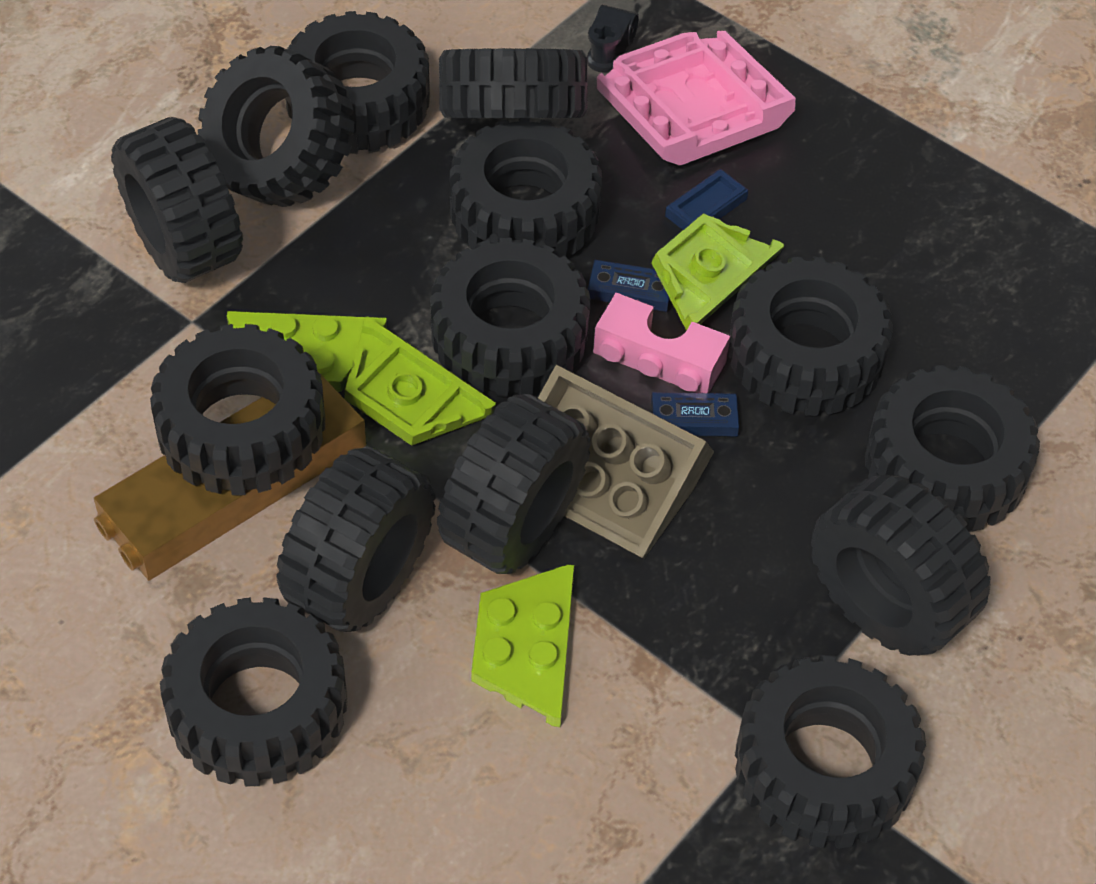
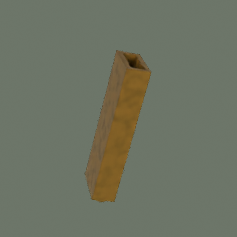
[94,371,366,581]

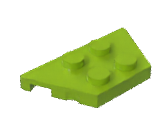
[651,214,784,330]
[227,311,387,392]
[344,316,496,446]
[471,565,574,727]

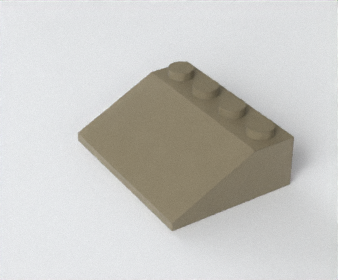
[538,365,714,559]

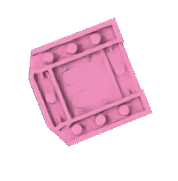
[597,31,796,165]

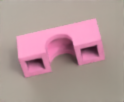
[593,293,730,393]

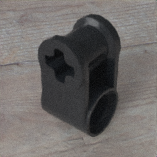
[587,4,639,72]

